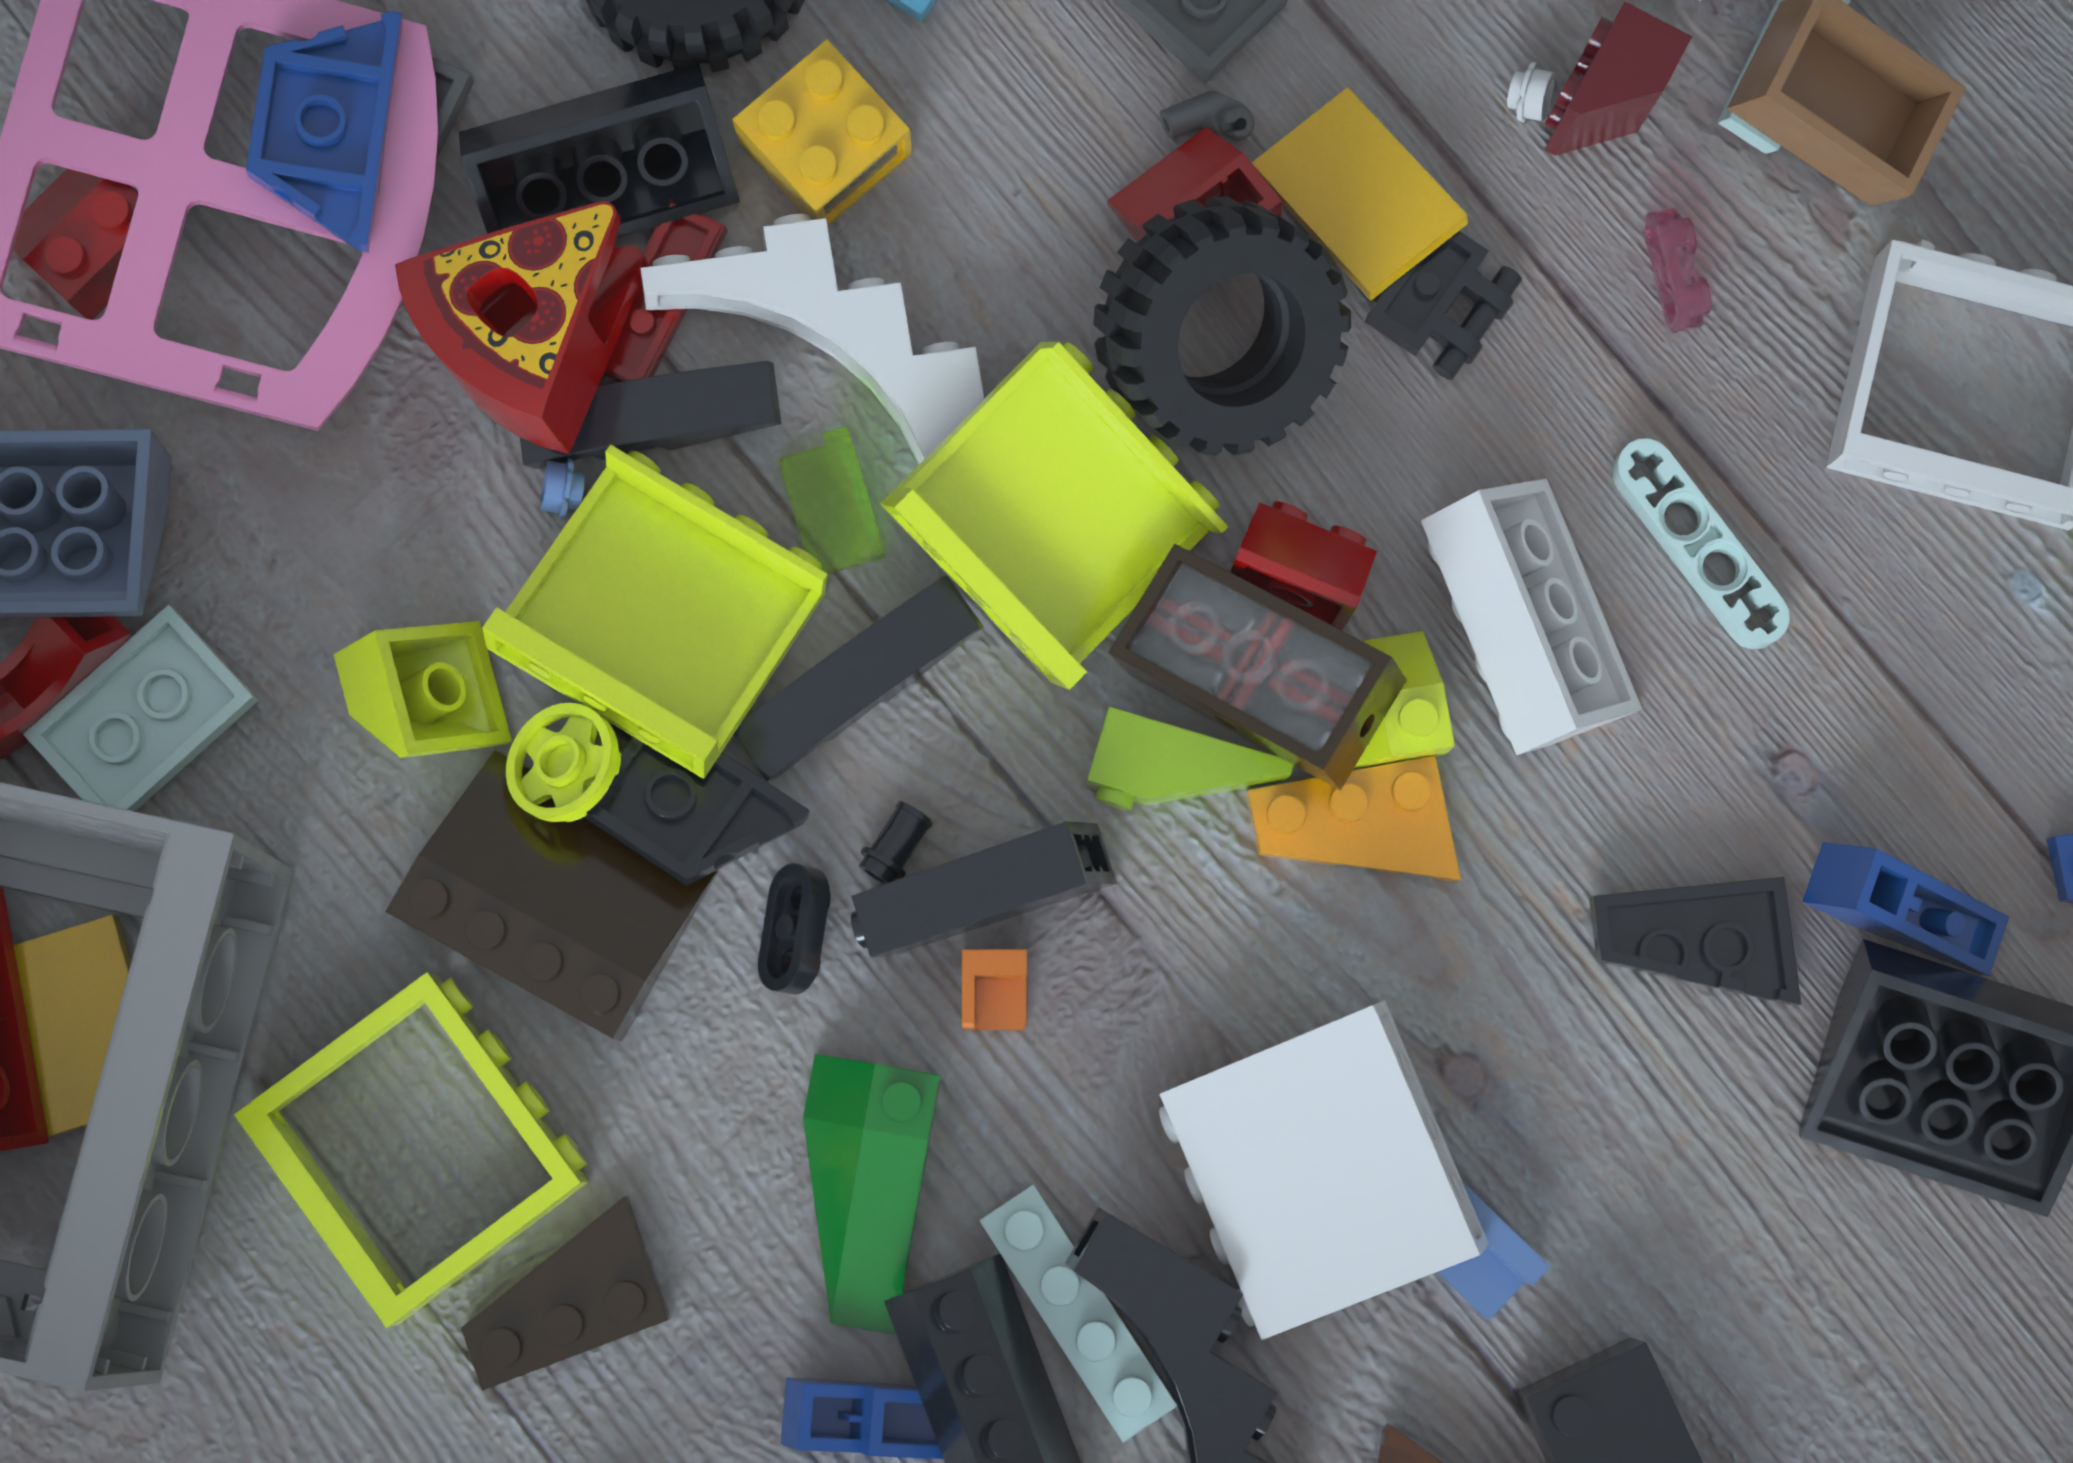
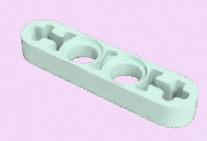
[1612,438,1790,649]

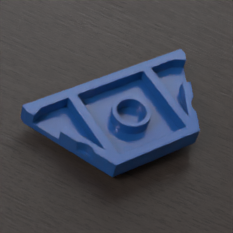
[246,11,403,253]

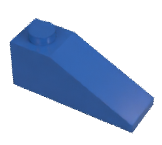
[1802,842,2009,976]

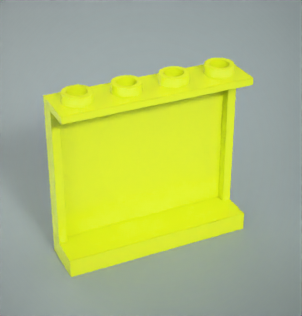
[880,342,1228,690]
[482,444,828,779]

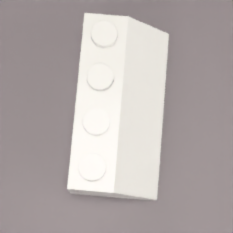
[1421,478,1642,755]

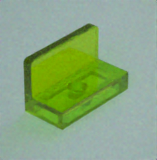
[779,426,886,575]

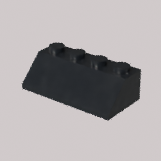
[459,63,740,238]
[884,1254,1081,1463]

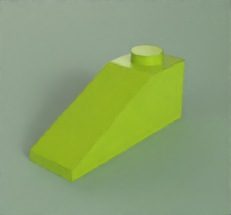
[1085,707,1294,811]

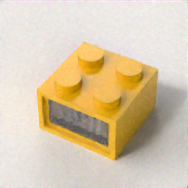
[732,39,913,227]

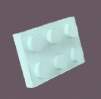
[23,605,259,811]

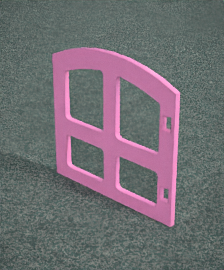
[0,0,438,431]

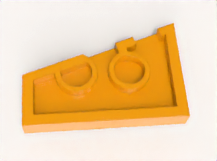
[1246,755,1461,882]

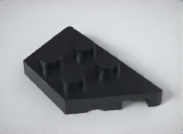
[584,722,810,886]

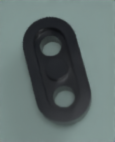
[758,863,831,995]

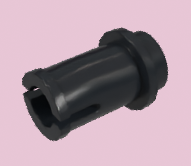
[859,801,933,884]

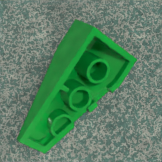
[803,1054,942,1335]

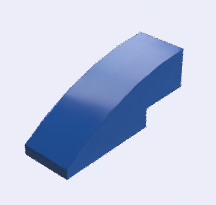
[780,1377,943,1459]

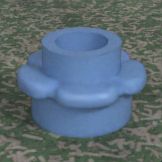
[540,458,585,520]

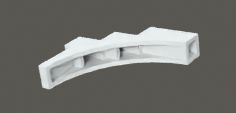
[641,214,984,465]

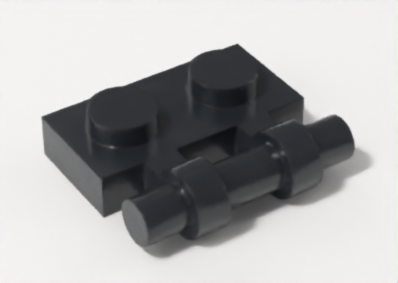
[1364,231,1522,380]

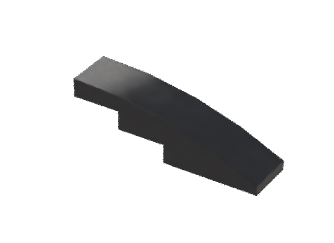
[520,361,782,469]
[734,576,984,781]

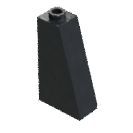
[851,821,1117,958]

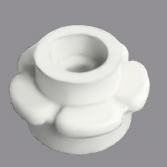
[1507,62,1556,123]

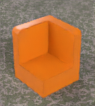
[962,949,1027,1030]

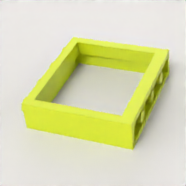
[234,972,589,1328]

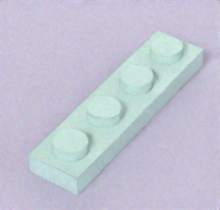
[979,1185,1177,1443]

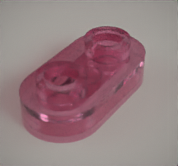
[1644,207,1712,333]

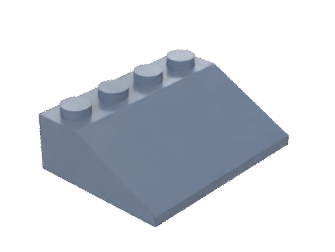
[0,429,172,618]

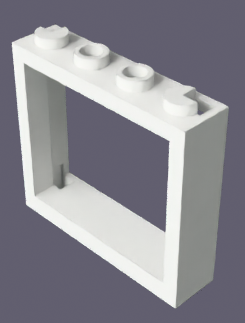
[1826,239,2073,530]

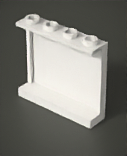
[1159,1000,1489,1340]

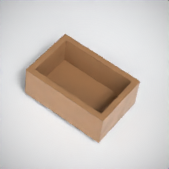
[1727,0,1966,206]

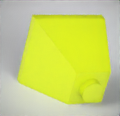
[333,621,512,758]
[1353,631,1455,770]

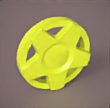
[506,703,621,822]

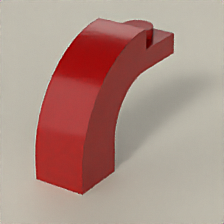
[0,616,131,760]

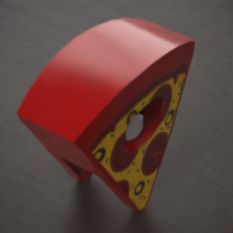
[395,201,647,454]

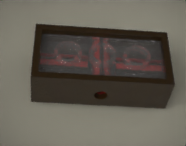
[1108,543,1407,790]

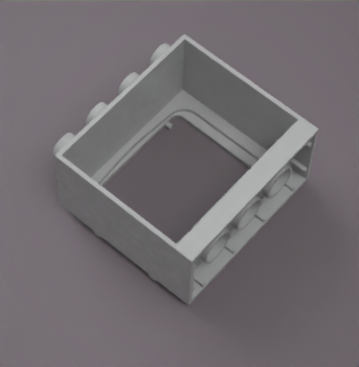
[0,782,295,1391]

